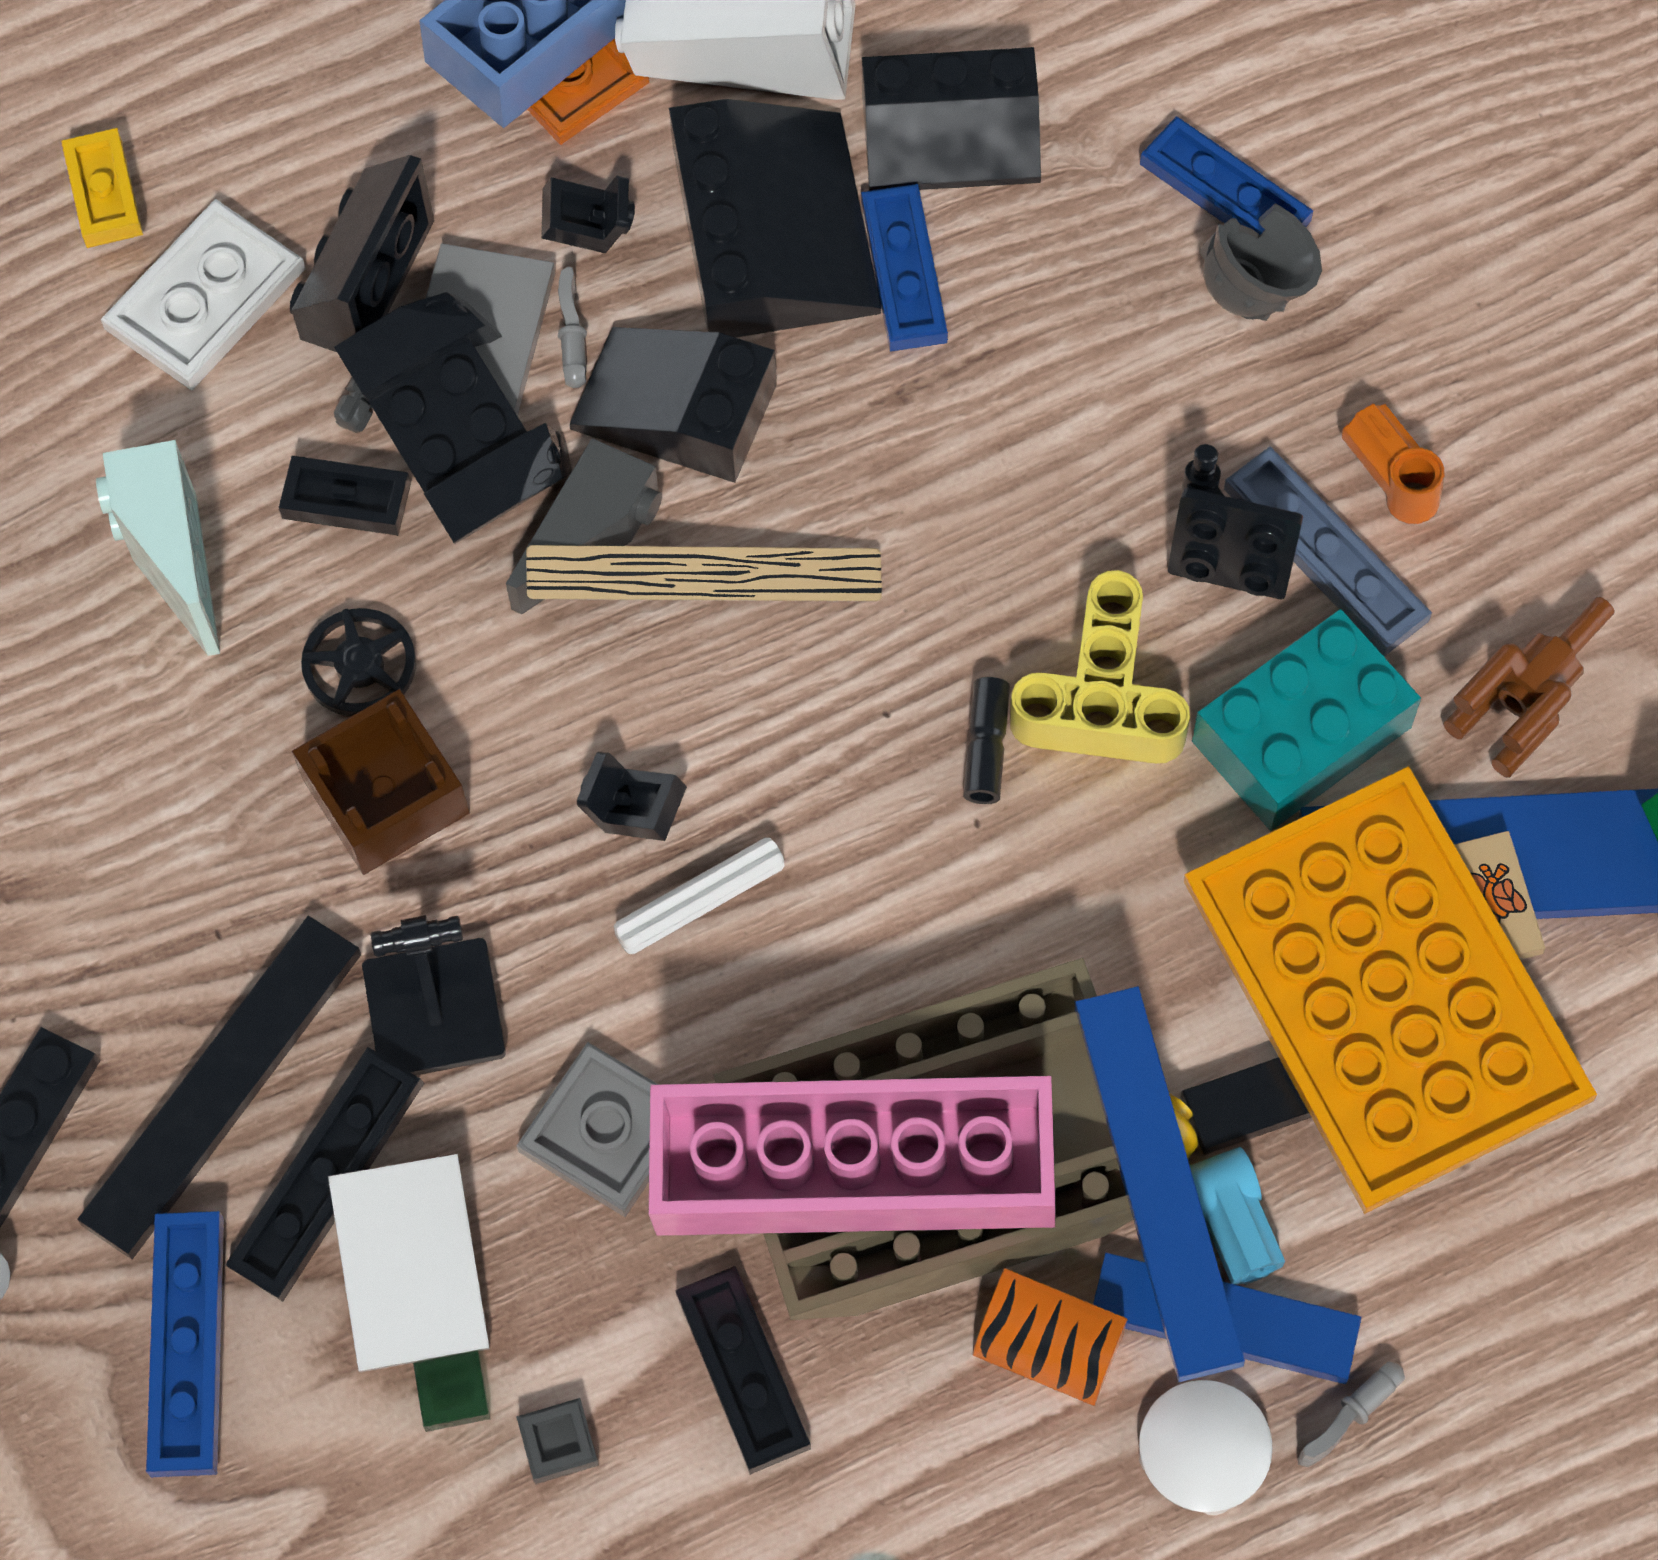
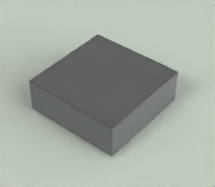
[516,1398,599,1485]

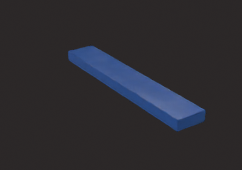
[1075,986,1245,1383]

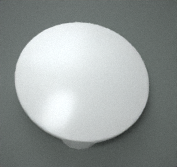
[1139,1380,1272,1515]

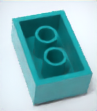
[1192,609,1421,832]

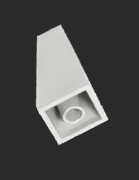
[615,0,856,100]

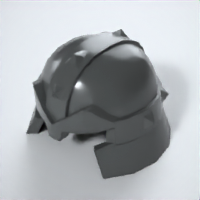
[1199,203,1322,321]

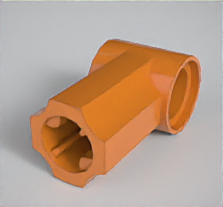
[1342,403,1445,524]

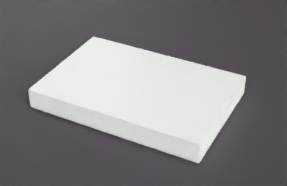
[101,199,306,391]
[328,1154,490,1372]

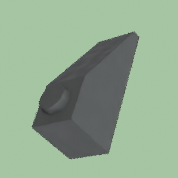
[506,438,662,614]

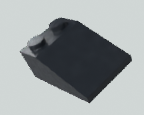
[569,327,777,483]

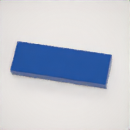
[1140,116,1313,235]
[861,184,948,352]

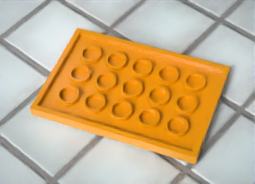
[1184,766,1597,1214]

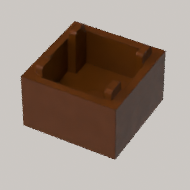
[292,689,470,875]

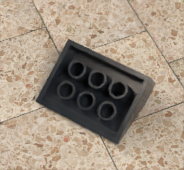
[669,99,881,338]

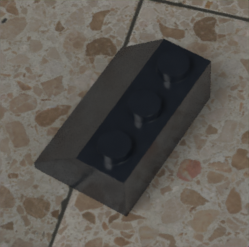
[862,47,1041,191]
[290,155,435,352]

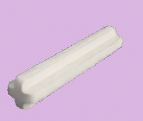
[614,838,785,954]

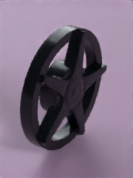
[301,608,416,716]

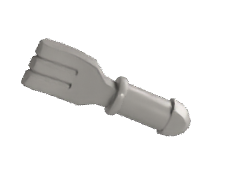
[558,266,587,389]
[1297,1361,1405,1467]

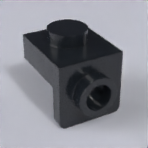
[541,175,635,253]
[577,752,687,841]

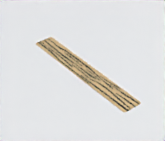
[526,545,882,601]

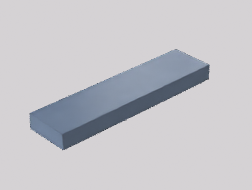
[1224,446,1432,656]

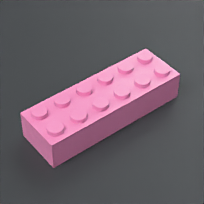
[649,1076,1055,1236]

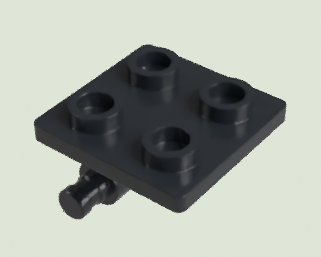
[1167,444,1303,600]
[362,915,506,1075]

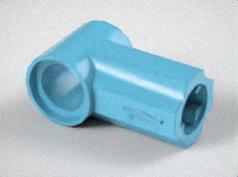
[1190,1147,1285,1285]

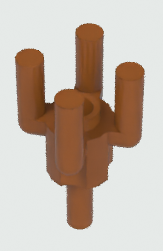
[1443,597,1615,778]

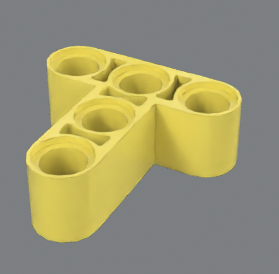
[1010,570,1190,764]

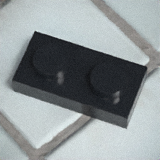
[279,456,411,536]

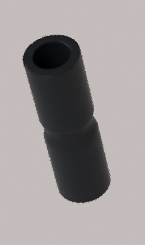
[963,677,1010,804]

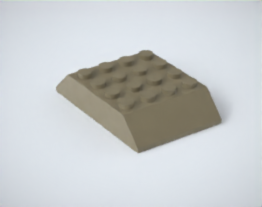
[713,958,1133,1320]

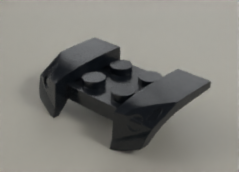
[334,292,572,544]

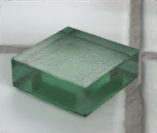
[413,1350,491,1432]

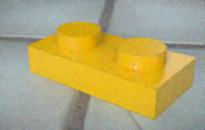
[61,128,143,248]

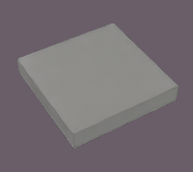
[516,1042,658,1217]

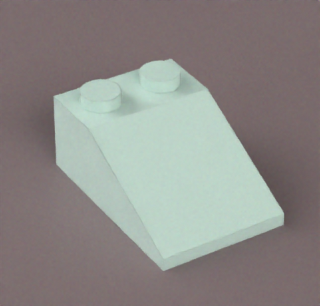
[96,440,220,656]

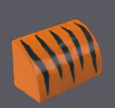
[973,1268,1127,1406]

